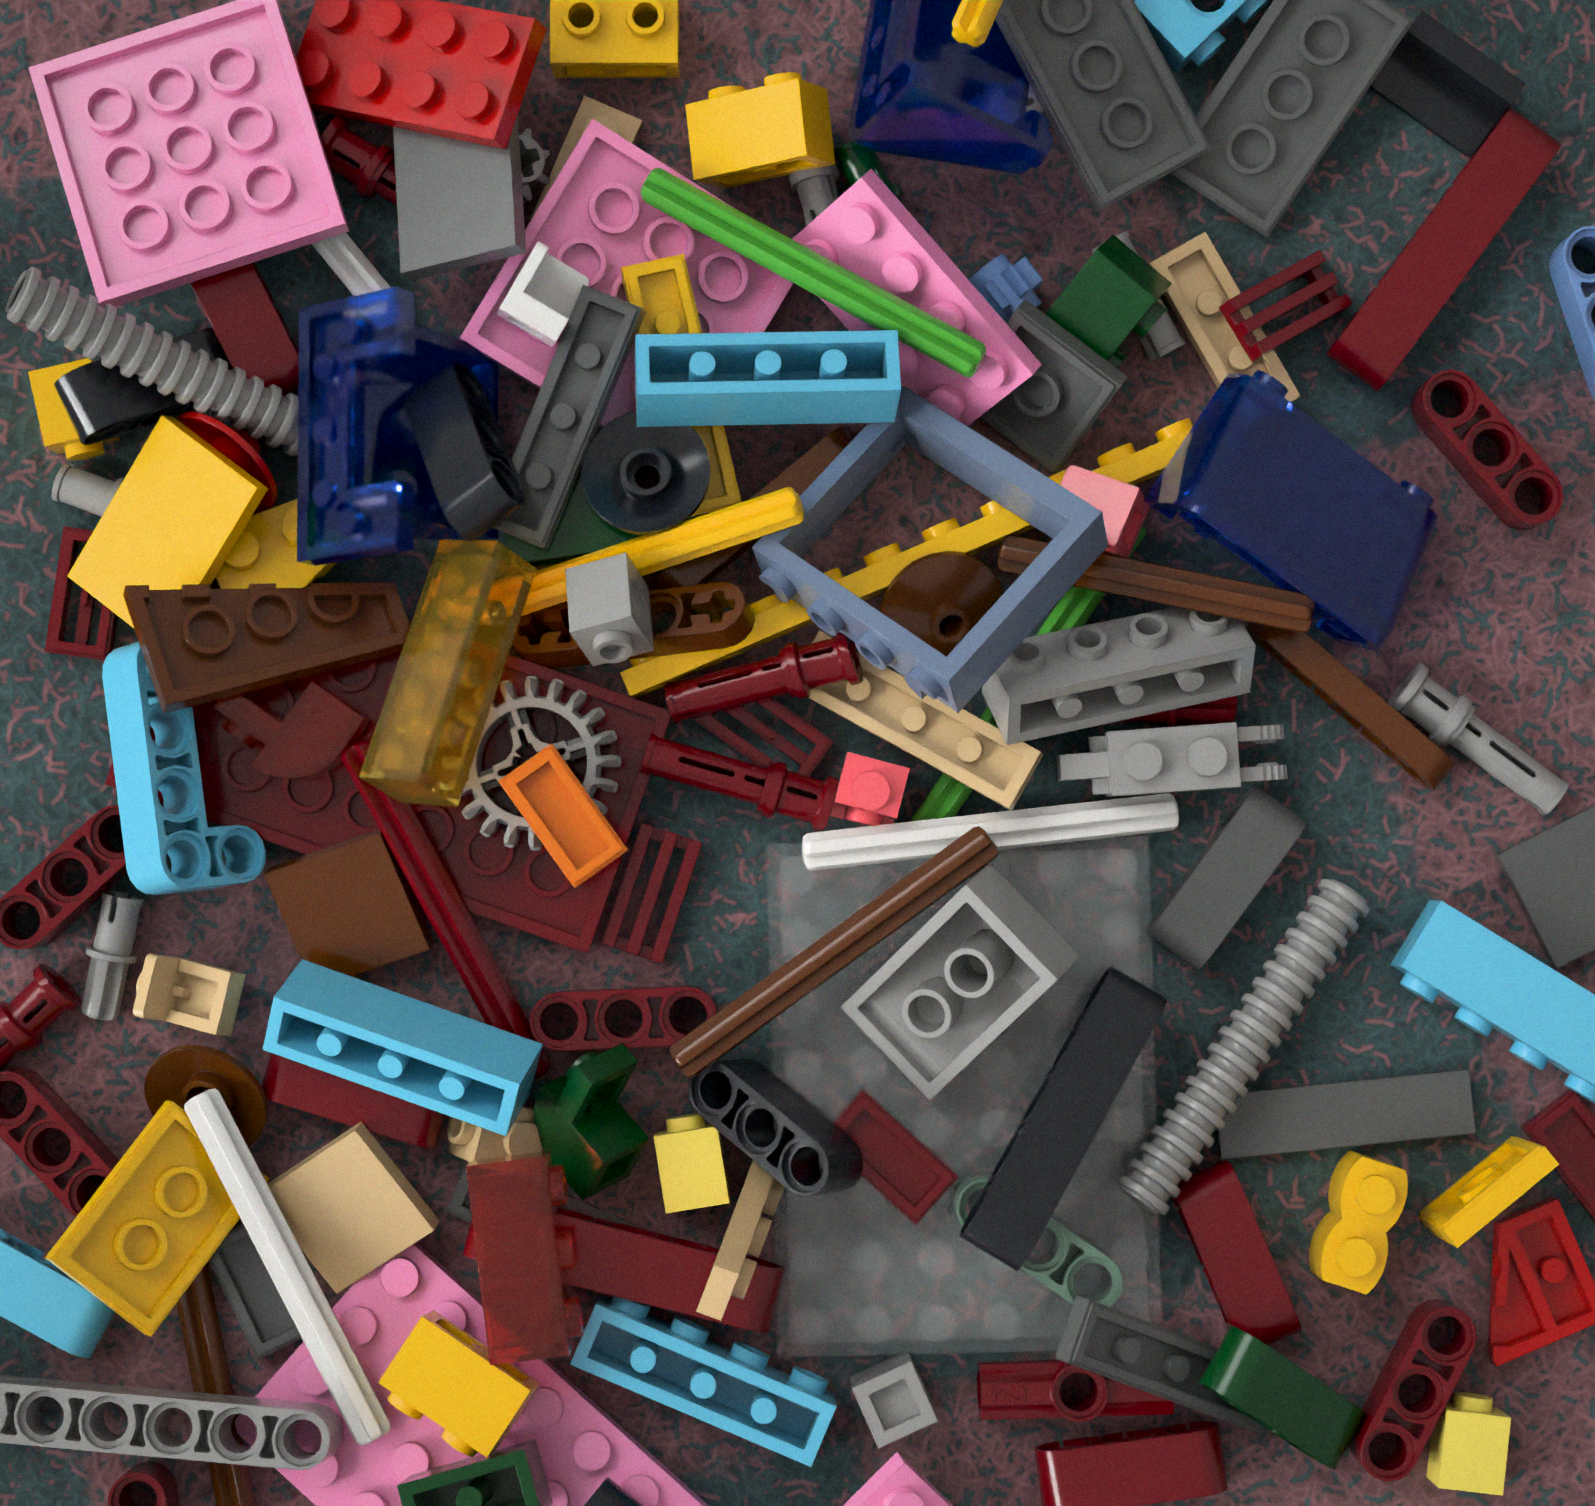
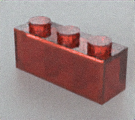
[466,1151,584,1365]

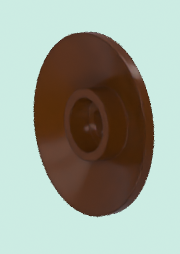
[880,551,1004,657]
[144,1045,268,1147]

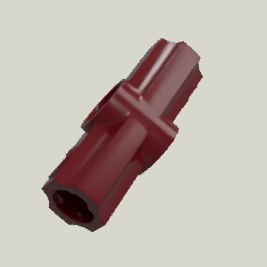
[976,1359,1175,1422]

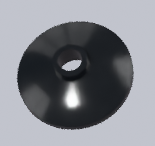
[581,412,711,535]

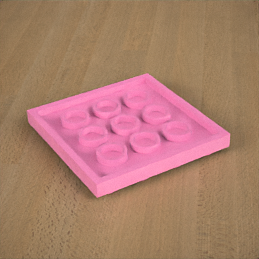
[28,0,350,308]
[459,119,793,428]

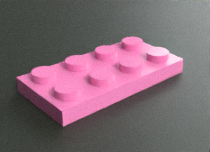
[792,169,1042,426]

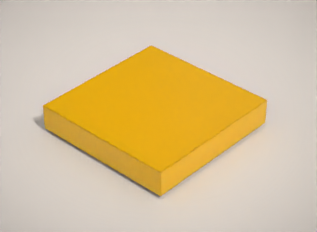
[1419,1136,1559,1248]

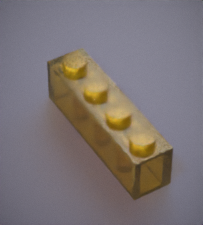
[359,540,536,807]

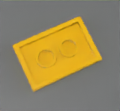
[67,415,268,628]
[45,1100,269,1337]

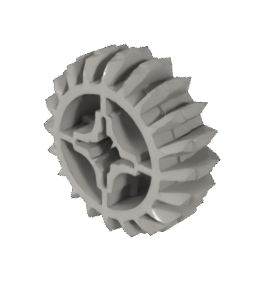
[446,676,622,851]

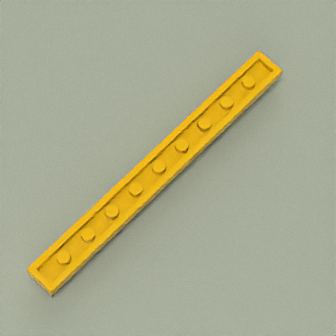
[620,418,1221,699]

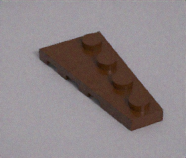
[123,582,415,714]

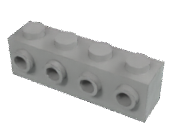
[982,607,1256,745]

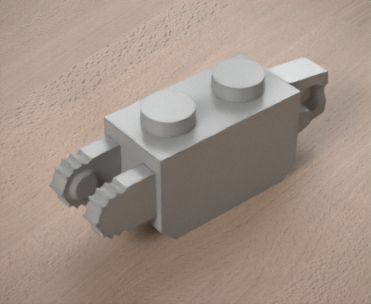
[1056,722,1288,797]

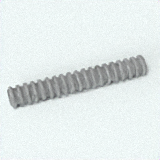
[6,266,371,481]
[1117,879,1370,1215]

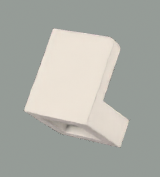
[496,241,589,347]

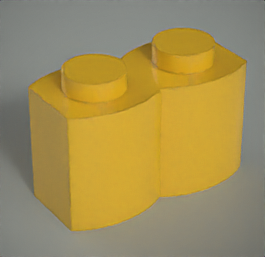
[1309,1150,1408,1295]

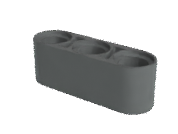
[1145,784,1307,970]

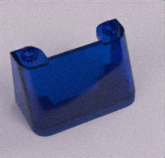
[848,0,1053,174]
[1144,370,1438,651]

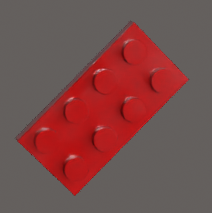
[296,0,547,149]

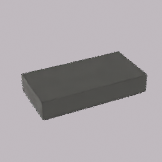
[209,1224,302,1360]

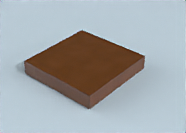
[264,829,434,976]

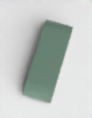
[953,1173,1123,1307]

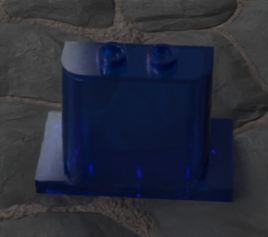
[297,287,498,566]

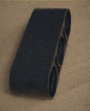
[54,328,233,445]
[403,361,526,542]
[689,1059,863,1196]

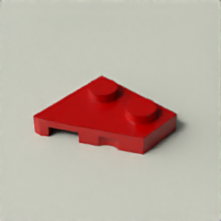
[1487,1197,1595,1367]

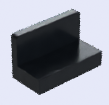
[1370,11,1526,157]

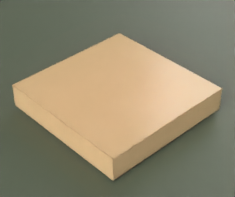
[268,1122,440,1294]

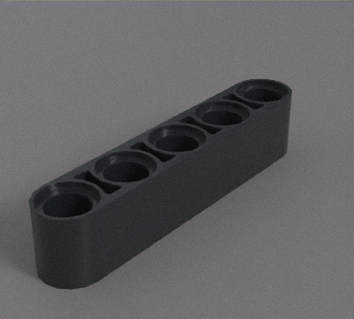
[959,966,1167,1271]

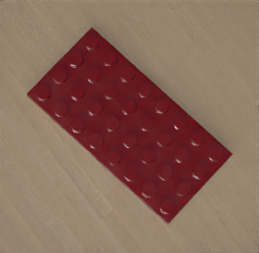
[105,578,672,953]

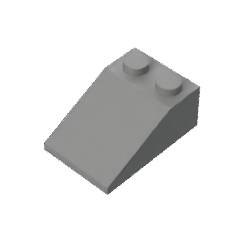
[841,863,1080,1100]

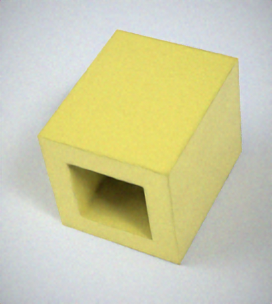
[653,1113,731,1214]
[1427,1392,1511,1496]

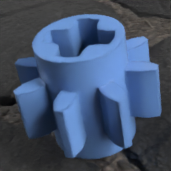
[969,253,1044,323]

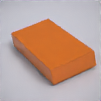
[498,743,629,888]

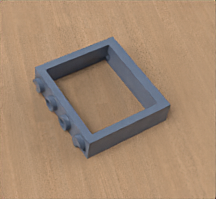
[752,386,1108,713]

